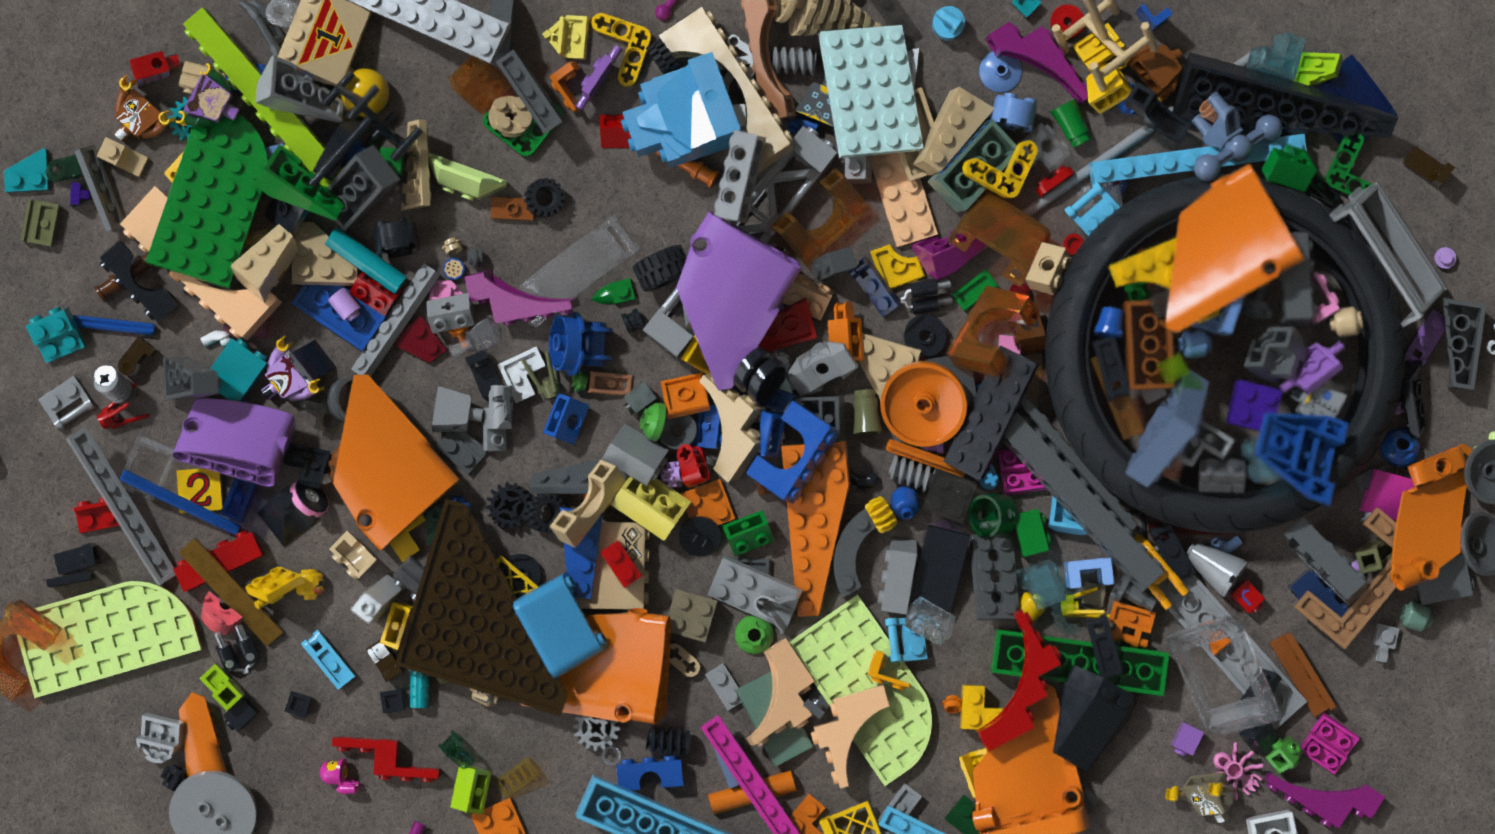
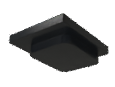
[290,340,336,381]

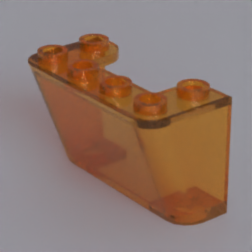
[947,190,1051,287]

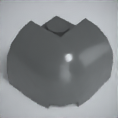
[1244,327,1306,382]

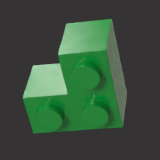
[1262,144,1317,192]

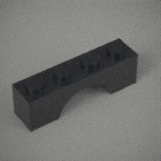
[100,239,178,322]

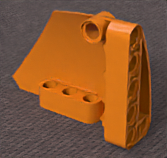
[333,374,460,551]

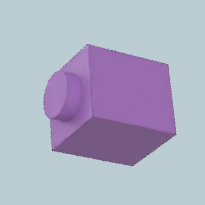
[1171,722,1204,757]

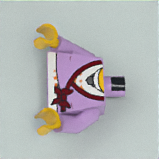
[261,336,325,401]

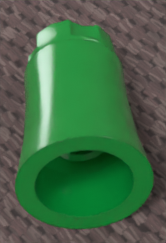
[1050,98,1091,148]

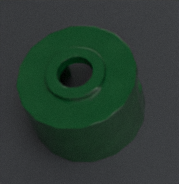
[968,492,1018,537]

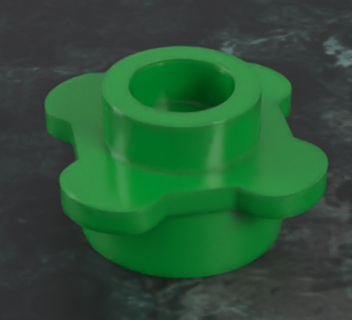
[1125,282,1150,301]

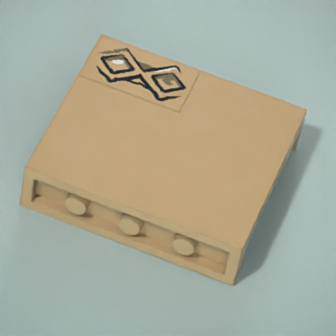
[566,522,650,609]

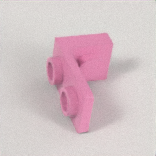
[1310,271,1340,324]

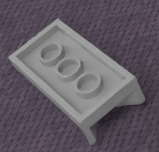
[708,555,803,634]

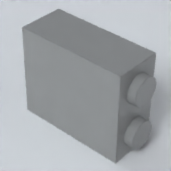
[602,424,669,486]

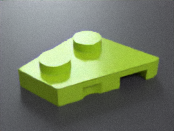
[1292,52,1343,86]

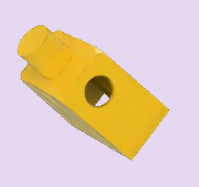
[1086,62,1132,114]

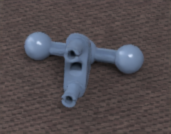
[1191,92,1282,182]

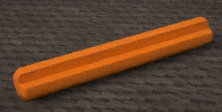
[886,439,966,477]

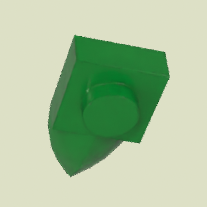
[591,278,635,305]

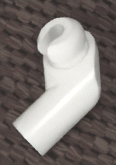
[200,330,231,347]

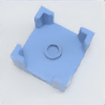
[1064,558,1114,588]

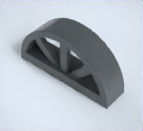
[488,0,516,79]
[496,50,563,134]

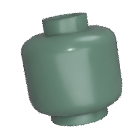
[1400,601,1434,632]

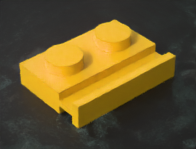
[1072,23,1126,72]

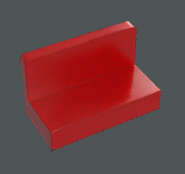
[600,114,631,148]

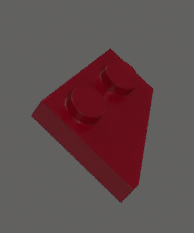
[393,316,447,363]

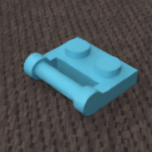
[1064,181,1121,236]
[885,617,927,663]

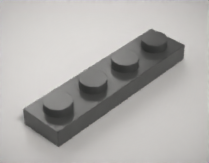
[74,145,124,232]

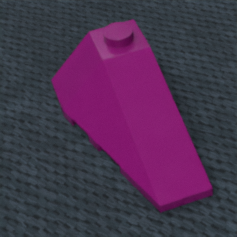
[912,219,1006,280]

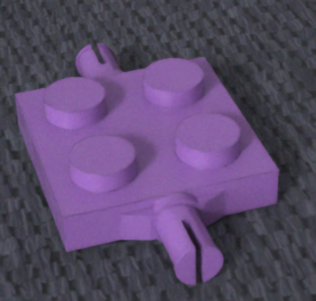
[575,45,623,111]
[1279,342,1345,394]

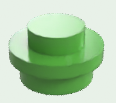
[571,371,588,392]

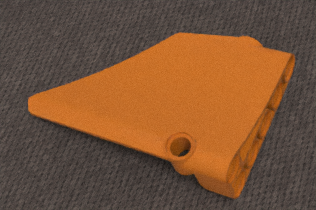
[1166,165,1304,332]
[520,608,671,724]
[972,684,1090,834]

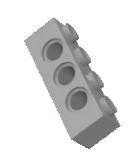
[714,130,766,223]

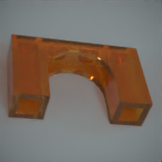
[771,168,870,267]
[946,286,1036,377]
[0,599,63,702]

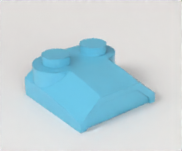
[1048,496,1087,535]

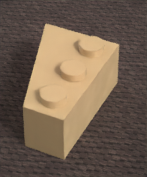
[230,224,299,303]

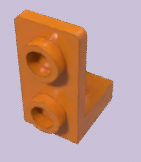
[550,61,580,112]

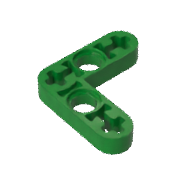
[483,104,562,157]
[1325,133,1373,195]

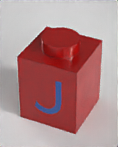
[1229,580,1265,614]

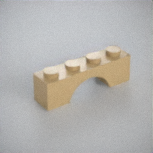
[550,460,626,548]

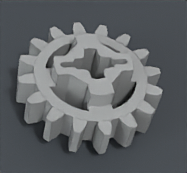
[573,716,620,751]

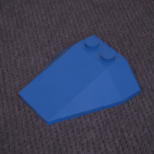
[1255,413,1349,506]

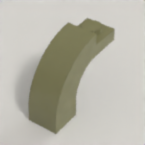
[1355,538,1393,574]

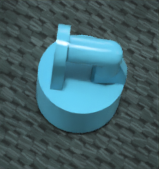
[932,6,965,41]

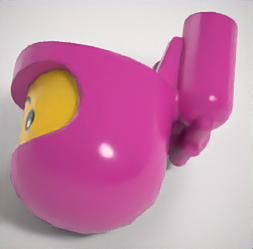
[320,758,361,794]

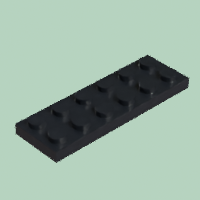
[943,345,1039,481]

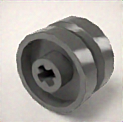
[327,375,354,423]

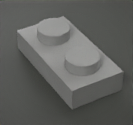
[705,663,741,711]

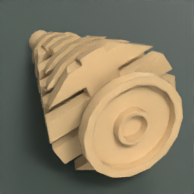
[774,0,882,36]

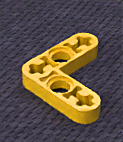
[591,13,651,87]
[962,140,1038,199]

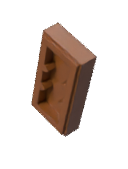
[491,197,534,221]

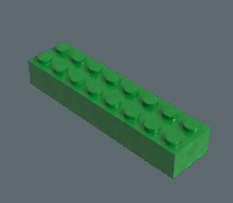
[990,629,1169,696]

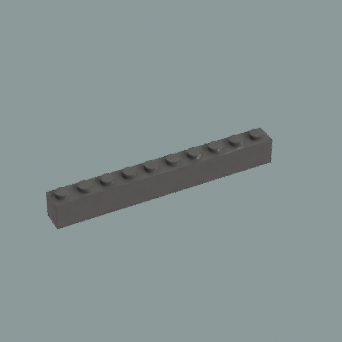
[1002,412,1164,593]

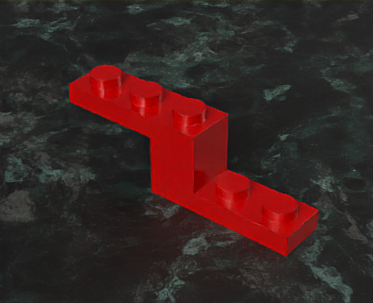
[332,736,441,782]

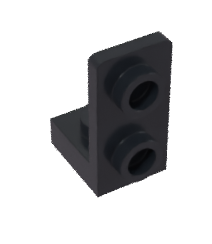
[465,350,500,398]
[54,543,101,575]

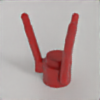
[97,382,149,430]

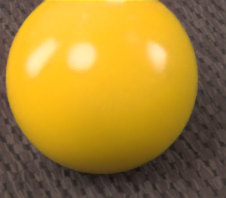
[341,68,389,117]

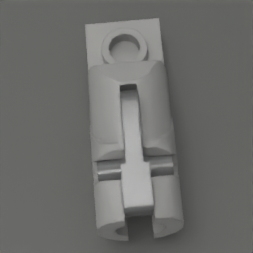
[483,385,513,451]

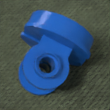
[549,311,613,376]

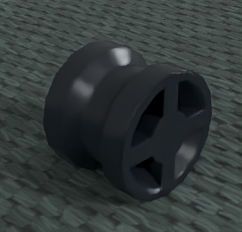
[621,308,644,334]

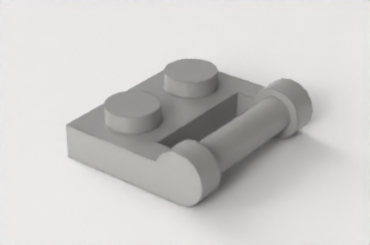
[38,376,96,431]

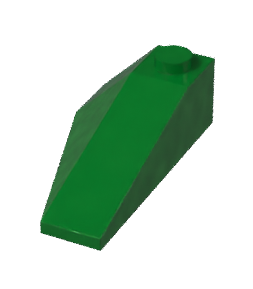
[253,144,344,220]

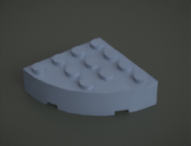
[1126,368,1209,487]

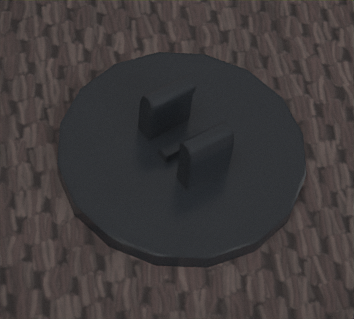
[679,516,721,556]

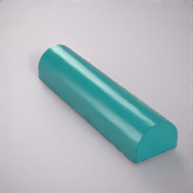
[325,227,408,294]

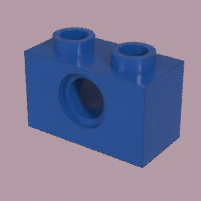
[543,393,590,445]

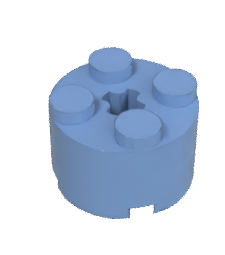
[991,93,1037,133]

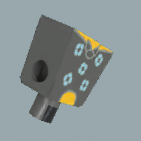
[795,77,834,129]

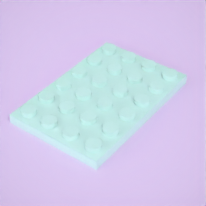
[818,25,924,158]

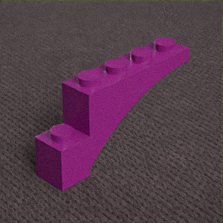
[985,21,1088,105]
[464,270,580,325]
[1263,772,1385,829]

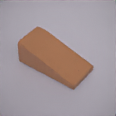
[586,371,633,396]

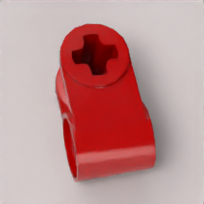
[677,444,710,488]

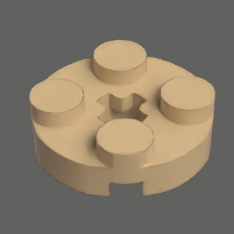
[488,96,532,138]

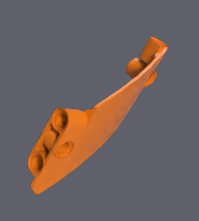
[1390,444,1473,591]

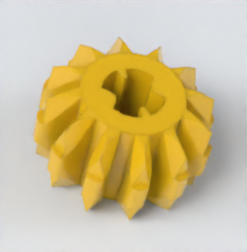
[865,496,898,533]

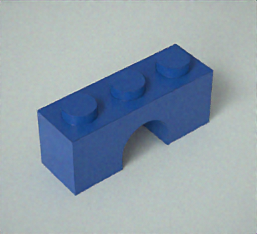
[616,755,684,790]

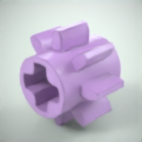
[661,462,683,487]

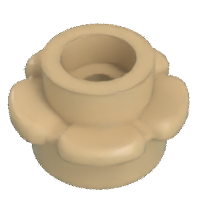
[442,238,463,256]

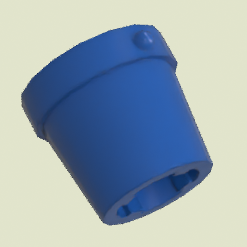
[1094,307,1124,339]

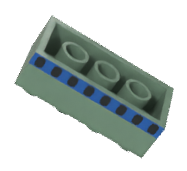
[928,119,1017,212]

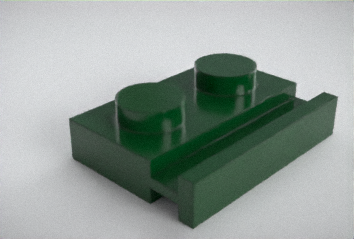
[944,794,980,834]

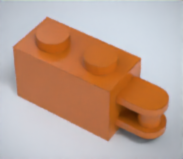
[828,301,864,362]

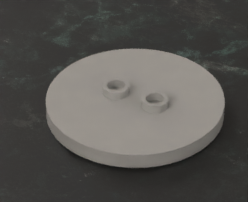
[169,771,257,834]

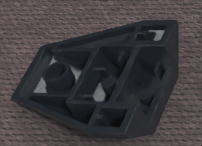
[1053,665,1137,771]

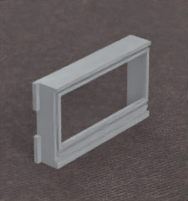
[1329,181,1447,327]

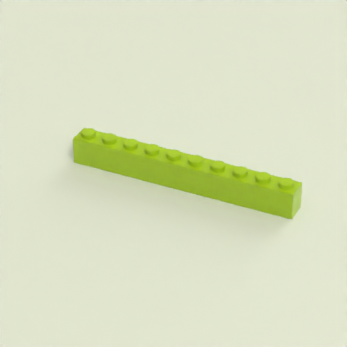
[183,7,344,187]

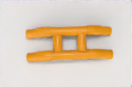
[1135,534,1189,610]

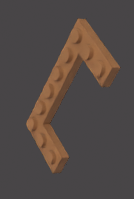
[1294,507,1396,649]

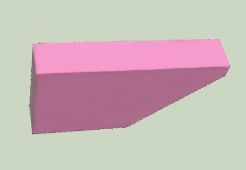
[429,280,463,301]

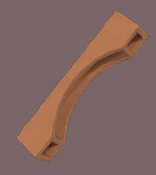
[741,0,796,119]

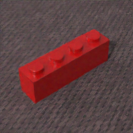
[173,530,265,592]

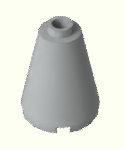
[1186,542,1248,598]

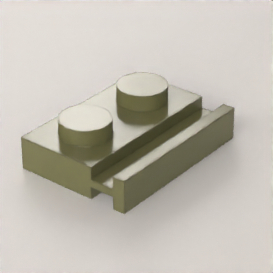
[20,199,61,247]

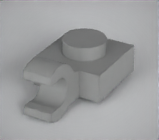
[1372,623,1399,663]

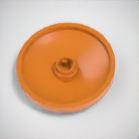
[880,361,967,447]

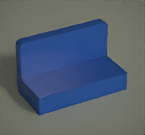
[1135,4,1173,32]

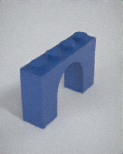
[746,400,839,504]

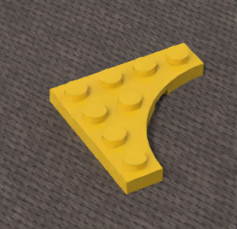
[1109,237,1220,323]

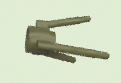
[522,351,561,398]

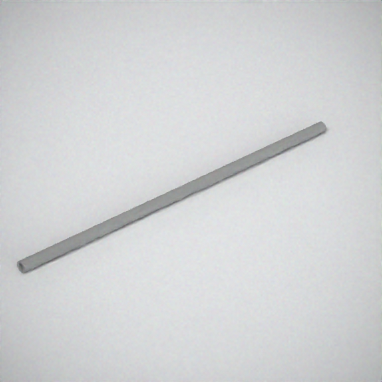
[973,48,1262,257]

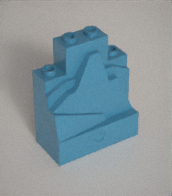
[621,52,741,168]

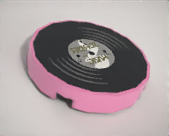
[290,479,329,518]

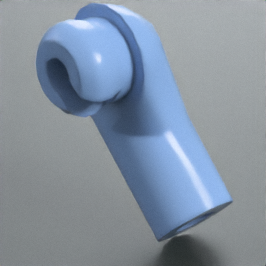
[1210,535,1243,554]

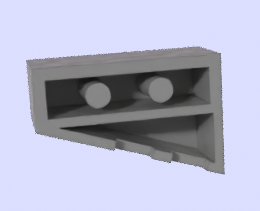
[877,537,917,615]

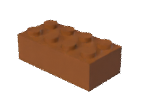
[1123,300,1175,391]

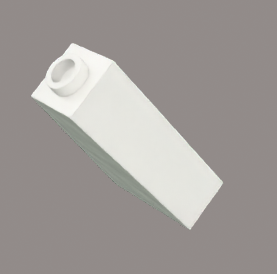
[351,574,402,623]

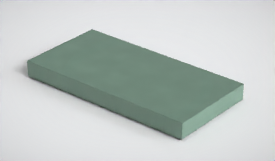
[736,671,813,767]

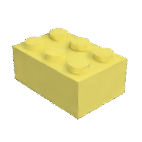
[611,476,691,541]

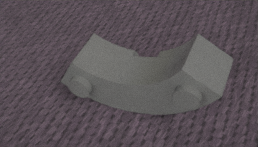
[833,509,876,597]

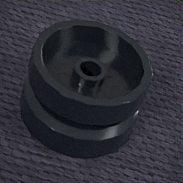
[733,347,787,403]

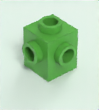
[1265,735,1304,774]

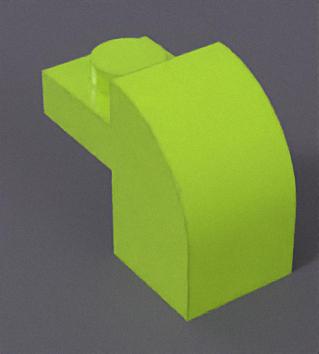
[199,663,245,711]

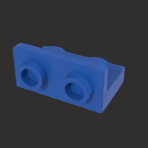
[693,405,722,450]

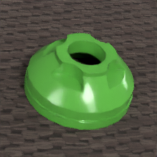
[640,402,666,442]
[735,615,774,654]

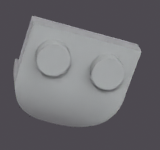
[136,713,184,763]

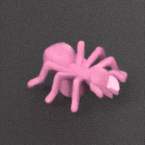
[1213,742,1264,800]

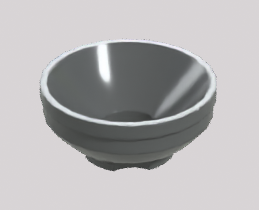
[659,413,697,449]

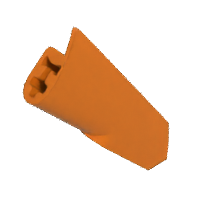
[179,692,227,777]

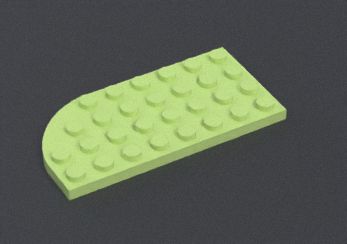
[11,581,202,698]
[789,595,932,786]

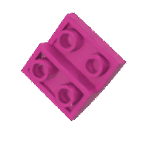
[997,449,1047,496]
[1360,469,1414,521]
[1300,712,1360,775]

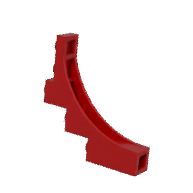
[976,609,1061,752]

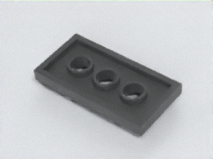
[970,534,1019,621]

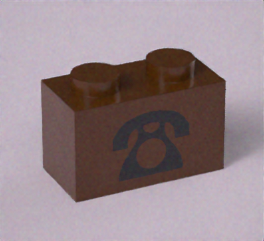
[1008,304,1046,354]

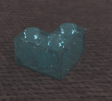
[1247,32,1305,80]
[1241,437,1283,482]
[1016,559,1066,609]

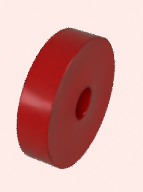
[1050,4,1084,39]

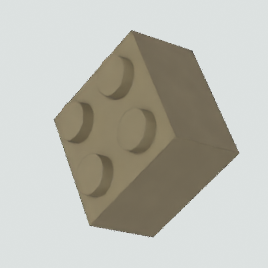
[668,589,717,642]

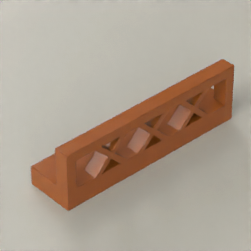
[1269,632,1336,717]

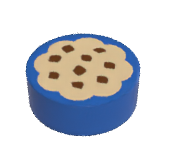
[443,258,465,280]

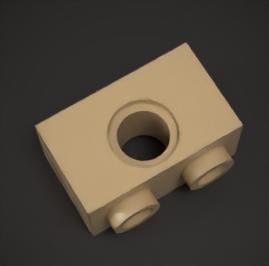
[1026,242,1071,295]

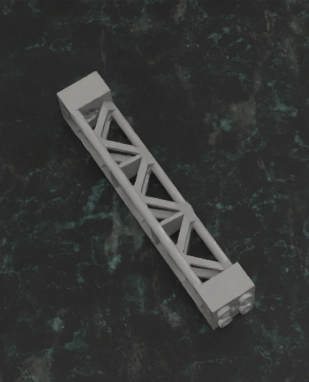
[643,126,837,359]

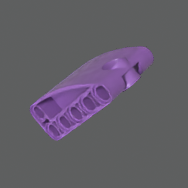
[172,399,295,487]

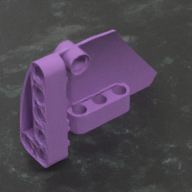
[676,211,802,390]

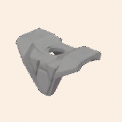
[787,341,858,397]

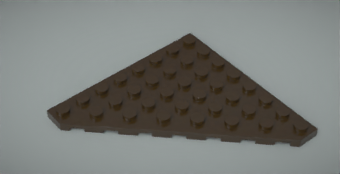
[395,499,568,716]

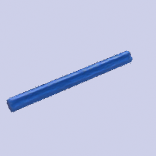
[120,470,240,535]

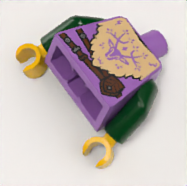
[176,63,240,127]

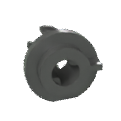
[1239,271,1273,319]
[1109,573,1158,613]

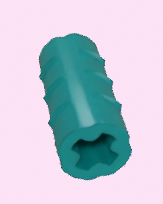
[409,670,430,708]

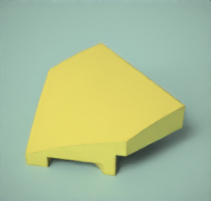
[542,15,589,60]

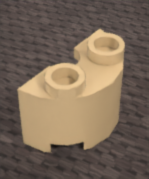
[329,531,377,580]

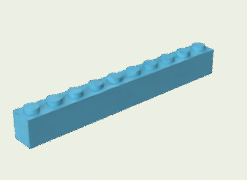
[1088,134,1307,185]

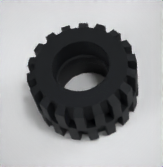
[632,245,687,292]

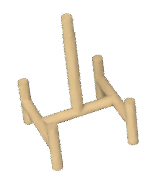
[1052,0,1158,92]

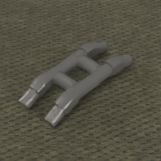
[239,0,285,57]

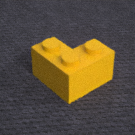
[960,684,1004,730]

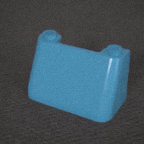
[513,572,608,678]

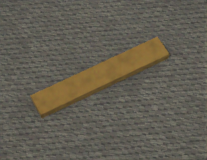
[179,537,283,646]

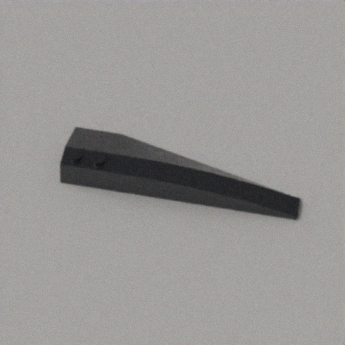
[1172,52,1398,137]

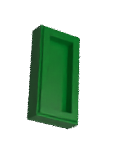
[952,270,999,312]

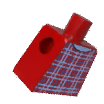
[129,51,181,88]

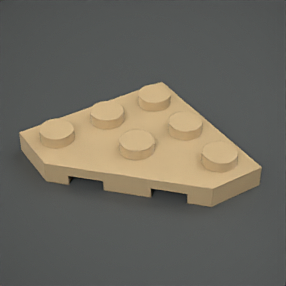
[291,222,357,286]
[859,333,922,401]

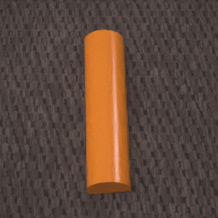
[708,770,797,815]

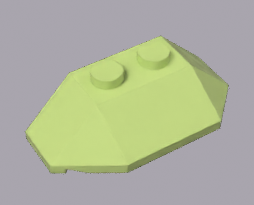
[428,153,508,201]

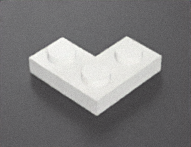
[497,346,546,404]

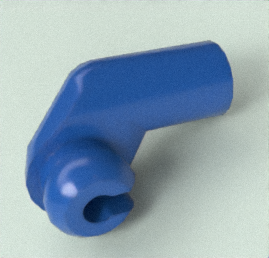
[787,116,820,133]

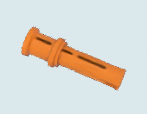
[656,149,720,188]

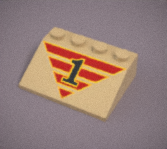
[278,0,371,86]

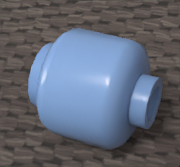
[1177,329,1211,358]

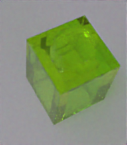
[1157,353,1190,384]

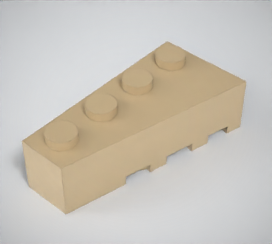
[913,87,994,175]

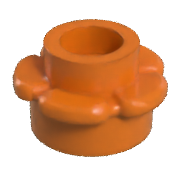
[942,695,962,713]

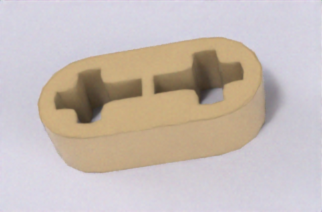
[669,643,700,677]

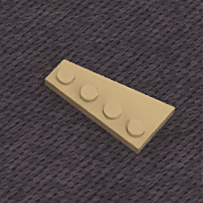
[401,119,431,211]

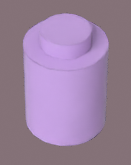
[328,287,361,322]

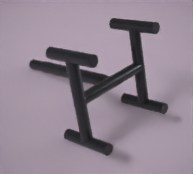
[308,70,423,188]

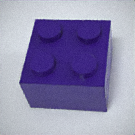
[1225,380,1282,432]

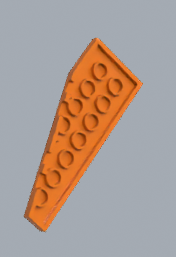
[781,441,850,617]

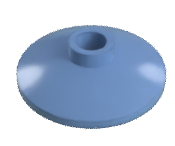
[979,51,1022,92]

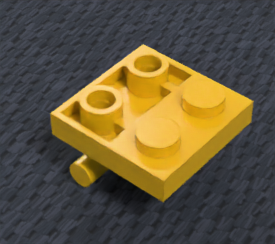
[245,567,305,609]

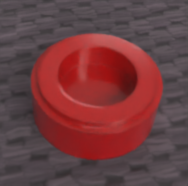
[1063,234,1084,256]

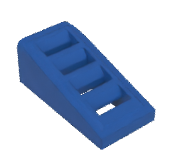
[760,411,785,457]

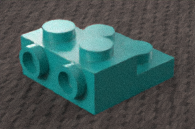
[25,306,87,363]

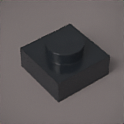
[380,689,405,714]
[284,691,313,718]

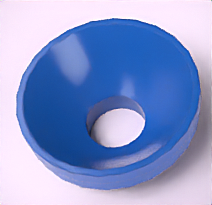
[1380,428,1420,467]

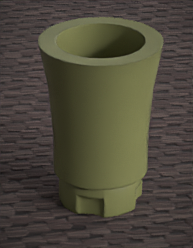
[853,389,883,436]

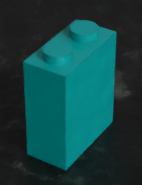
[211,338,268,402]

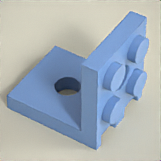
[1189,295,1244,336]

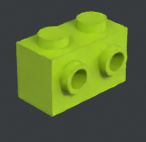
[450,765,492,814]

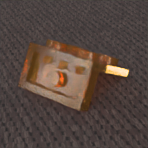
[449,56,511,114]

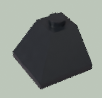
[258,486,317,547]

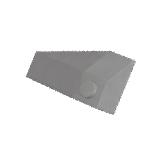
[256,56,343,122]

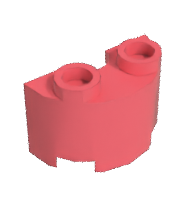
[201,591,243,636]

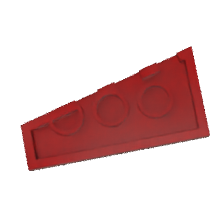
[757,297,817,352]

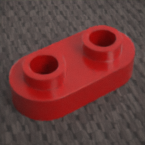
[1035,165,1075,197]

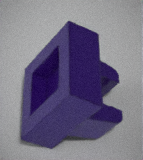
[69,182,91,206]

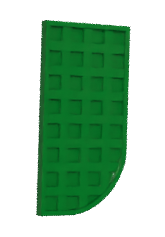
[145,114,268,289]

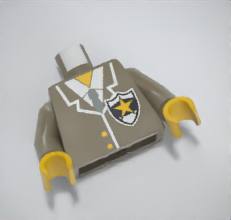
[1165,772,1235,823]

